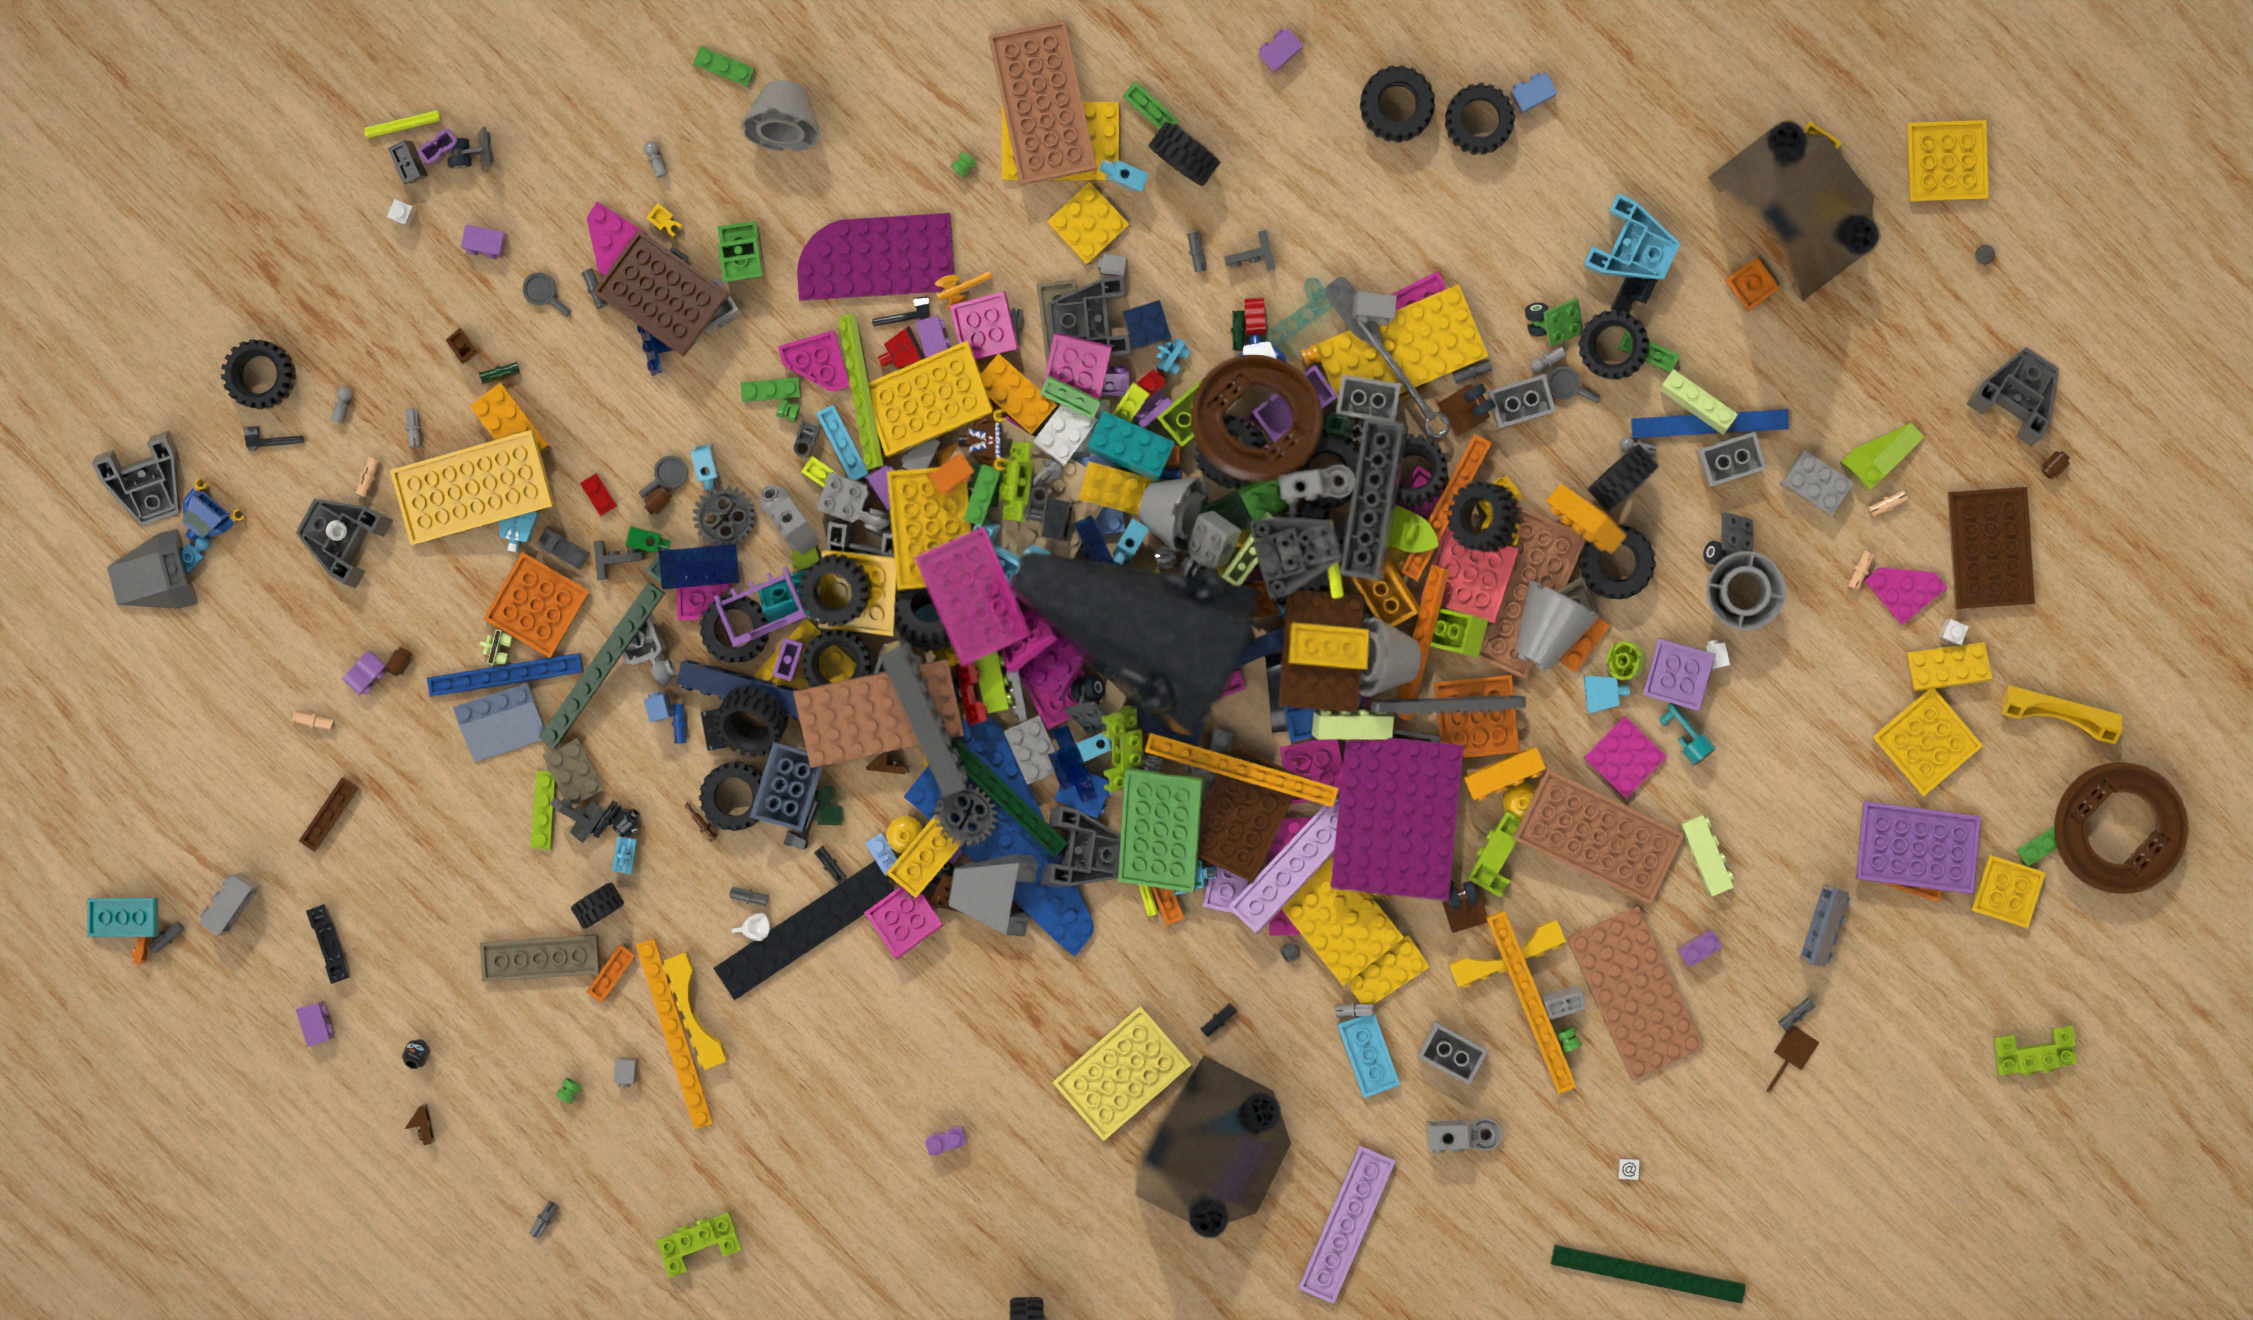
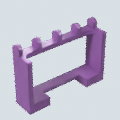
[714,566,808,647]

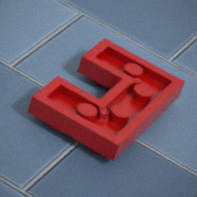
[956,663,988,726]

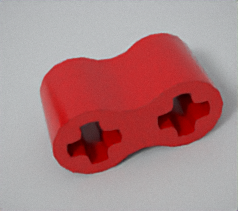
[1244,297,1266,336]

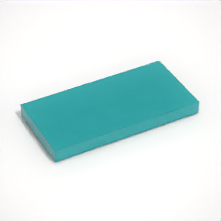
[87,898,158,937]

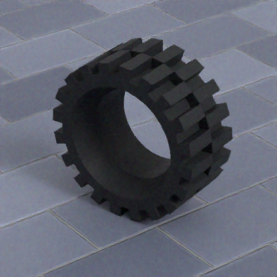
[1445,83,1515,155]
[1148,121,1220,186]
[1578,310,1650,380]
[221,339,296,409]
[1194,415,1268,489]
[1396,434,1448,507]
[1587,444,1659,512]
[1447,481,1521,553]
[798,554,872,627]
[699,594,769,663]
[801,630,872,687]
[714,685,788,757]
[699,762,762,831]

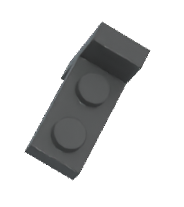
[1224,230,1275,272]
[537,527,590,570]
[593,541,645,580]
[550,797,605,843]

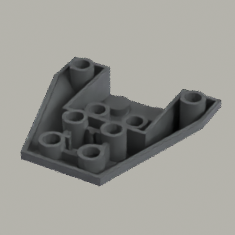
[1249,517,1341,599]
[107,529,198,609]

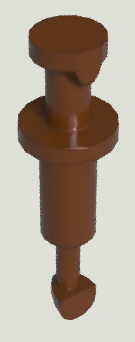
[685,802,718,842]

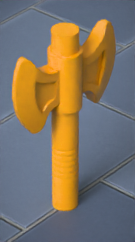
[935,271,993,310]

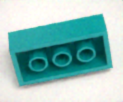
[1086,411,1175,482]

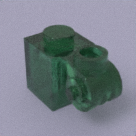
[1322,412,1355,439]
[814,786,843,825]

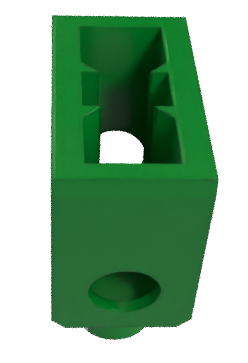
[625,526,671,553]

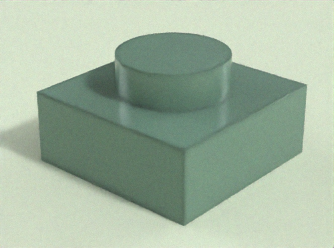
[646,556,674,584]

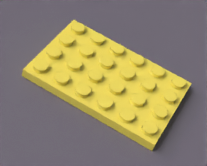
[1052,1005,1192,1141]

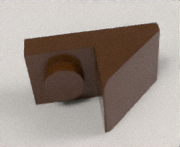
[446,328,480,364]
[866,751,907,775]
[405,1103,435,1145]

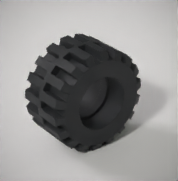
[571,883,625,929]

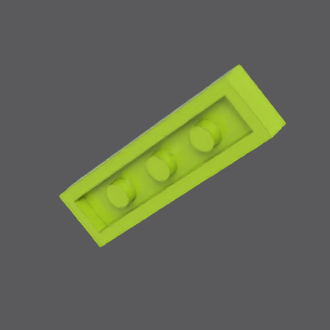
[531,770,556,850]

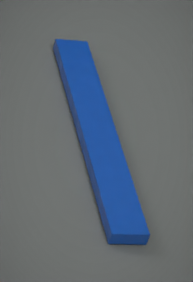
[1631,409,1789,438]
[427,653,584,697]

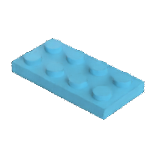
[1337,1014,1400,1098]

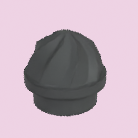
[1975,245,1995,265]
[1280,943,1300,962]

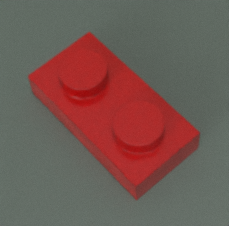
[580,473,617,516]

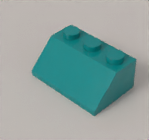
[757,569,820,624]

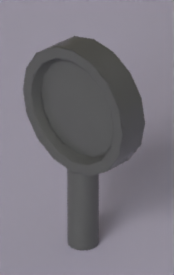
[522,272,571,317]
[1547,366,1600,403]
[638,456,688,498]

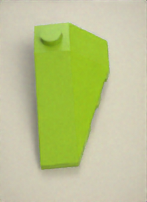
[1840,423,1924,490]

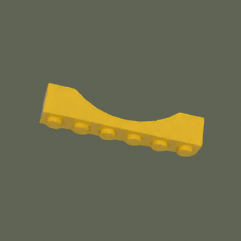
[2001,685,2122,744]
[1448,919,1566,989]
[662,951,729,1070]

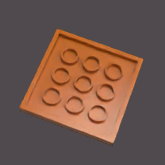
[483,552,590,658]
[1434,675,1519,758]

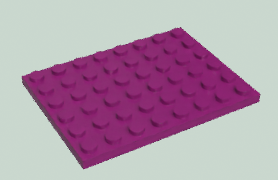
[1330,738,1463,901]

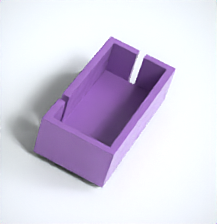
[1251,365,1338,443]

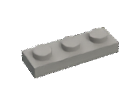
[1006,669,1027,722]

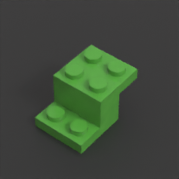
[717,221,763,283]
[1237,480,1289,521]

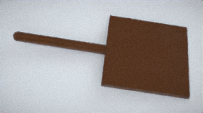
[1767,1025,1819,1093]

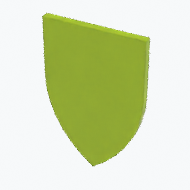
[1389,505,1439,553]

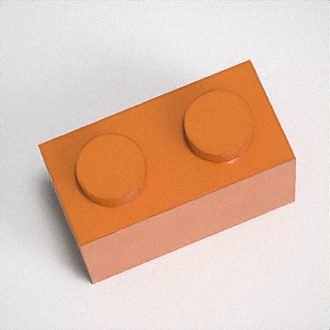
[927,452,974,496]

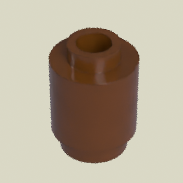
[2040,451,2070,480]
[644,486,672,515]
[386,646,413,676]

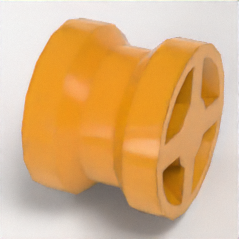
[1300,344,1322,368]

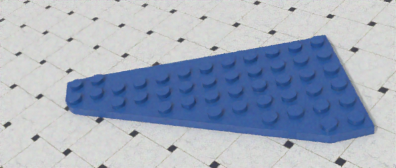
[903,715,1094,957]

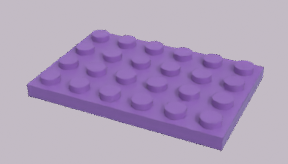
[1855,801,1981,894]

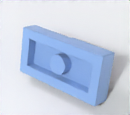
[865,833,898,876]

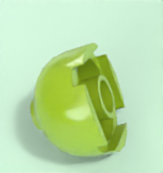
[1606,641,1647,680]

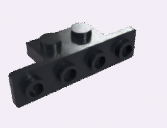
[1611,277,1658,313]

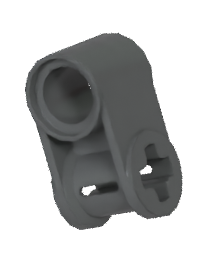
[794,419,821,459]
[1025,486,1049,525]

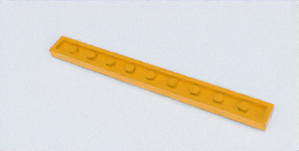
[1145,733,1339,807]
[1486,910,1577,1094]
[636,938,714,1130]

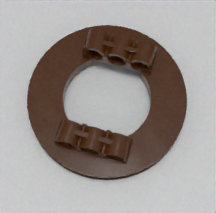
[1190,354,1323,482]
[2054,762,2189,894]

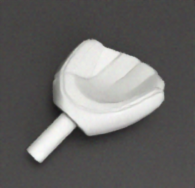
[732,913,770,941]

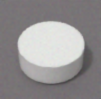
[326,520,347,541]

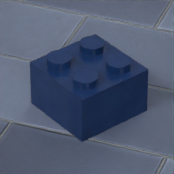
[1123,300,1171,350]

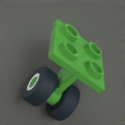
[1525,298,1583,346]

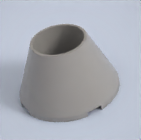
[741,80,820,152]
[1139,477,1208,553]
[1706,551,1786,630]
[1359,617,1421,696]

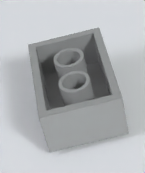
[1487,374,1556,430]
[1336,375,1401,422]
[1696,432,1767,488]
[1780,450,1854,516]
[1004,715,1063,785]
[199,872,261,936]
[1416,1021,1488,1085]

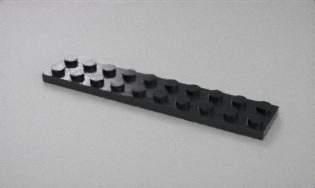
[713,861,895,1000]

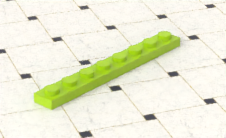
[838,313,883,470]

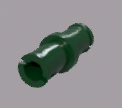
[1230,310,1246,351]
[479,361,520,384]

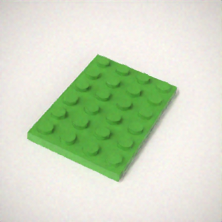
[1118,768,1203,893]

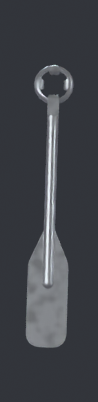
[1325,277,1451,439]

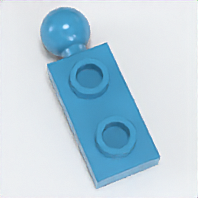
[180,537,211,577]

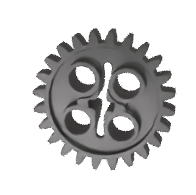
[692,484,756,548]
[934,784,997,847]

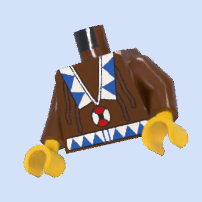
[958,409,1008,471]

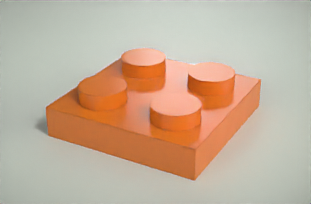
[1725,257,1780,312]

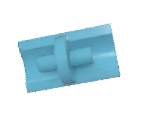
[1157,338,1191,375]
[612,836,637,874]

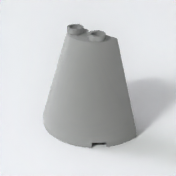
[1515,580,1600,671]

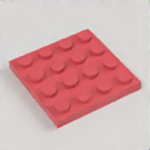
[1420,527,1519,624]

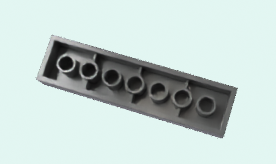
[1340,418,1408,582]
[879,638,969,797]

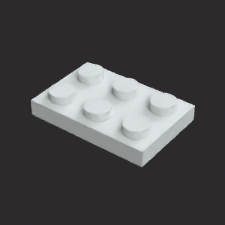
[1033,405,1098,467]

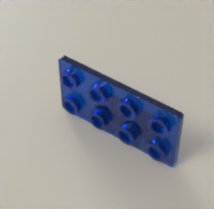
[658,544,740,589]

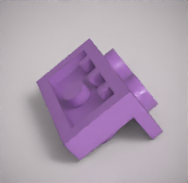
[1101,365,1129,396]
[1133,391,1173,429]

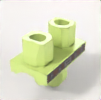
[479,629,514,665]

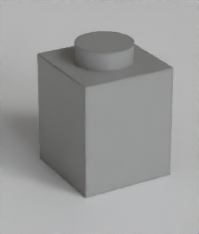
[1097,254,1127,277]
[614,1057,638,1087]

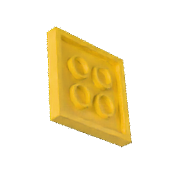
[1047,182,1129,265]
[1971,854,2046,928]

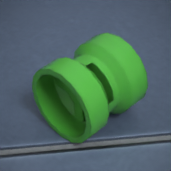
[950,151,977,178]
[776,399,801,423]
[1556,1026,1582,1052]
[556,1078,582,1104]

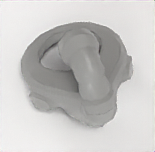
[1033,459,1062,487]

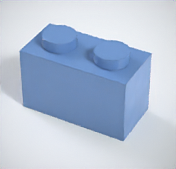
[1510,72,1557,114]
[644,691,673,722]

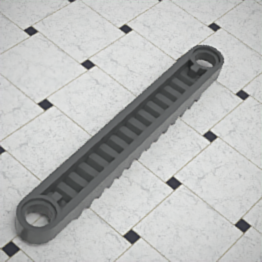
[1371,695,1526,716]

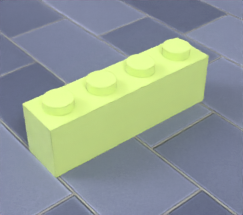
[1660,369,1738,435]
[1221,512,1275,586]
[1312,709,1394,739]
[1679,814,1734,896]

